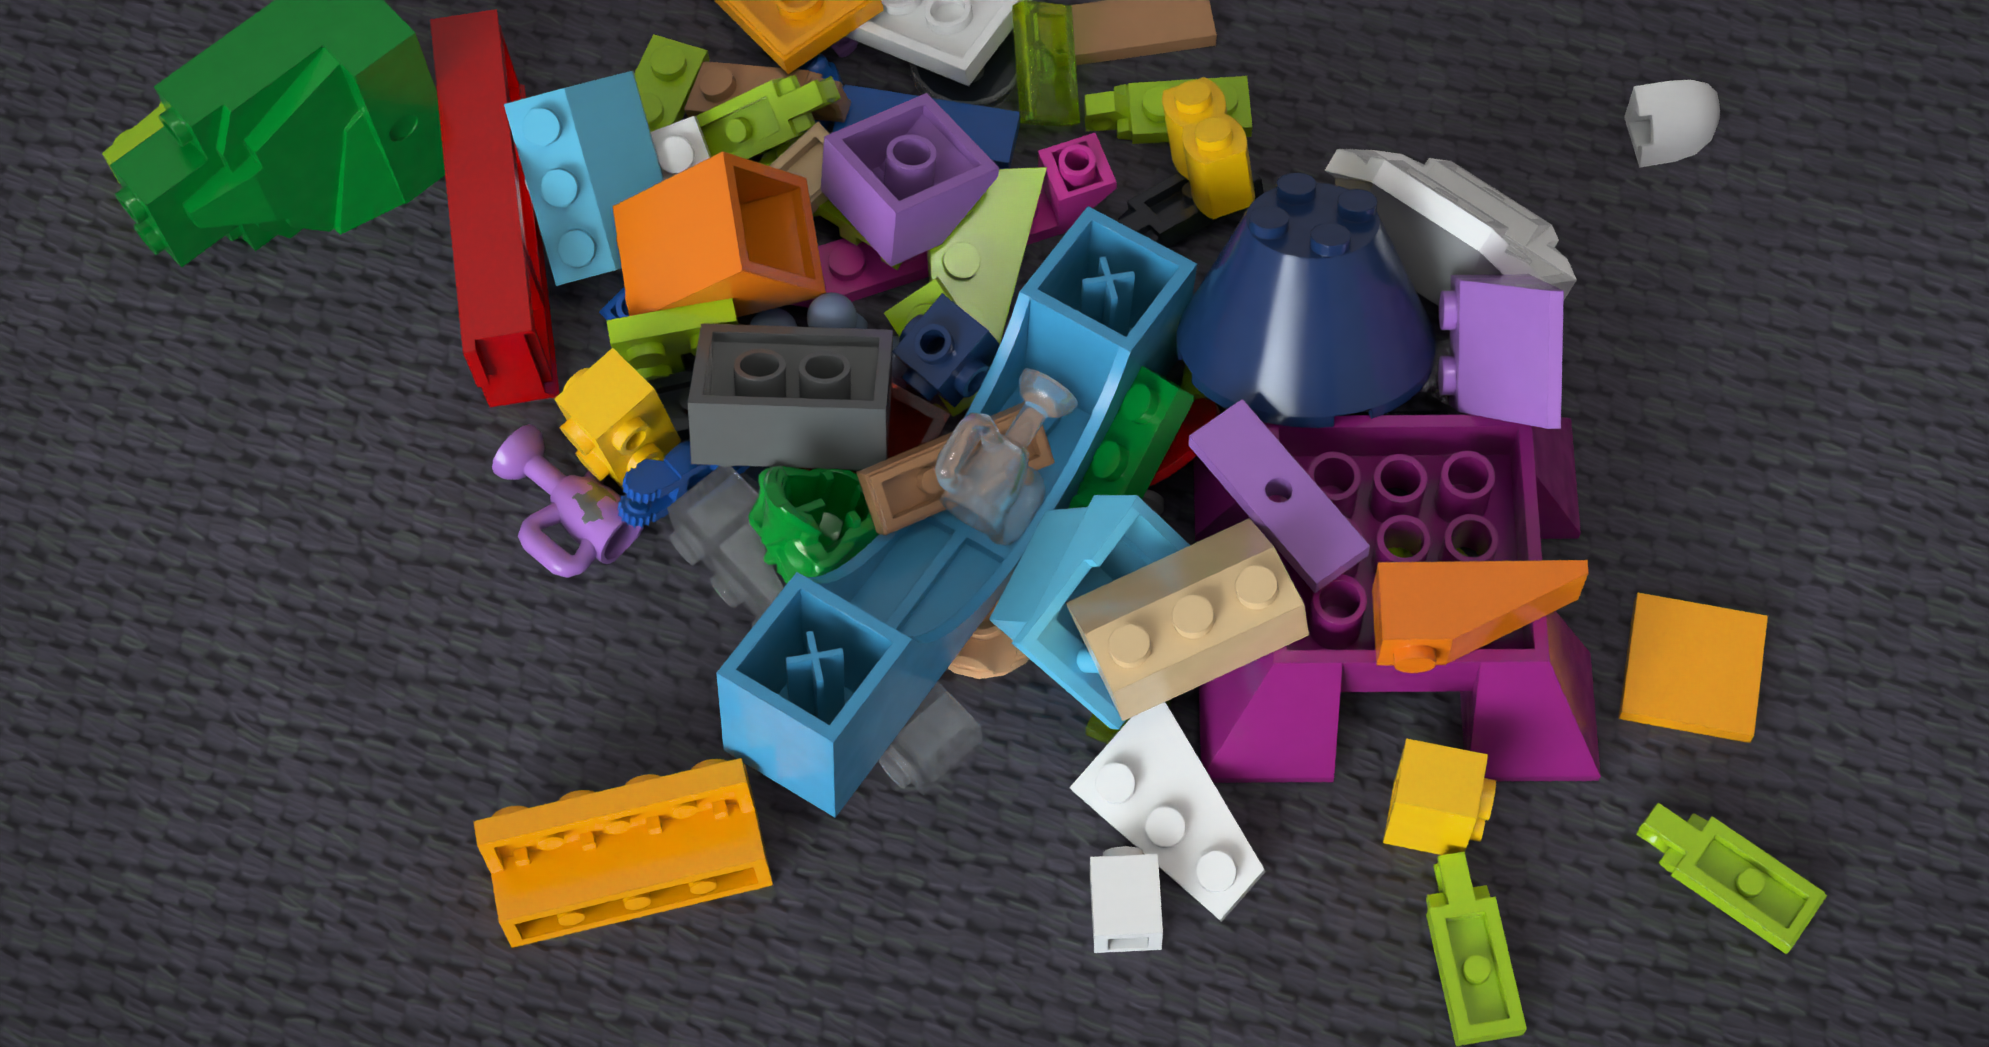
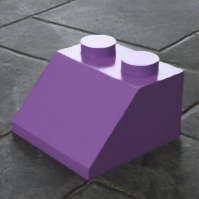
[821,93,999,267]

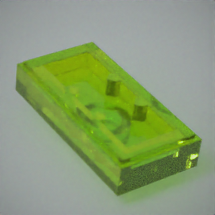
[1012,0,1080,127]

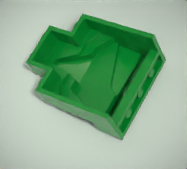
[110,0,445,268]

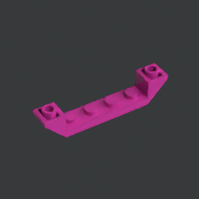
[790,133,1117,308]

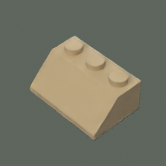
[1066,518,1309,721]

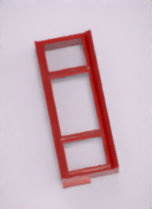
[430,9,560,407]

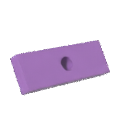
[1189,399,1370,593]

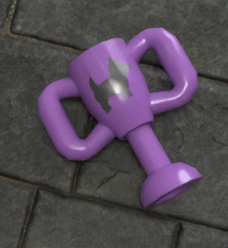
[492,424,644,578]

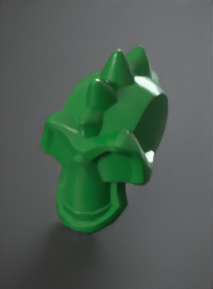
[748,466,879,584]

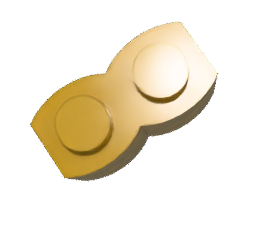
[1162,77,1255,219]

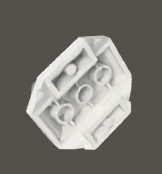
[1325,149,1577,306]

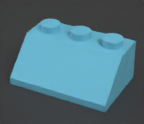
[504,71,664,286]

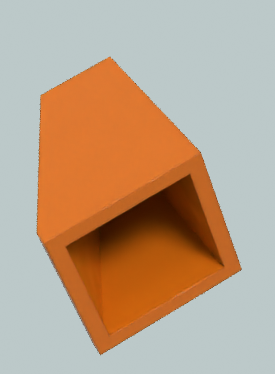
[613,151,826,317]

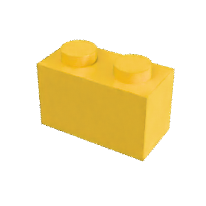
[1383,738,1496,855]

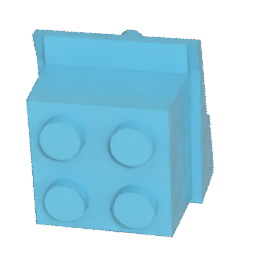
[989,495,1190,730]

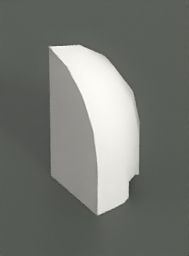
[1624,80,1720,168]

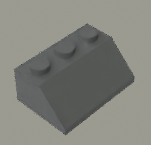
[688,324,893,471]

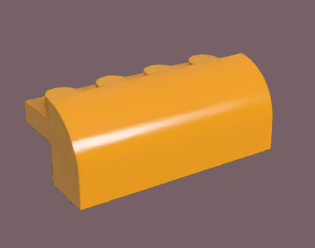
[473,758,773,948]

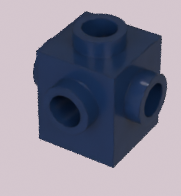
[892,293,1000,408]

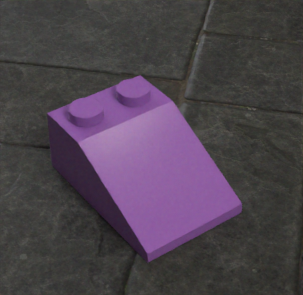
[1438,274,1564,429]

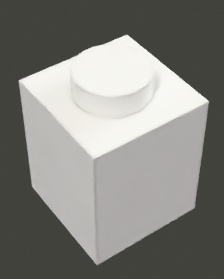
[1090,846,1163,953]

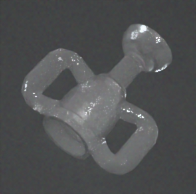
[934,368,1078,545]

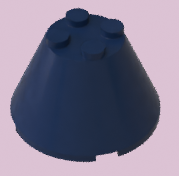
[1177,173,1436,428]

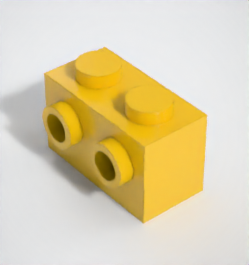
[554,348,681,489]

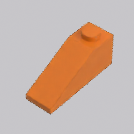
[1372,560,1589,673]

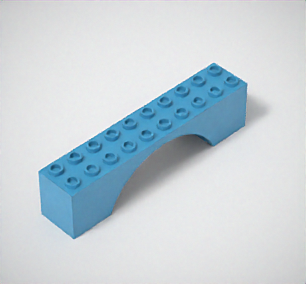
[716,206,1197,818]

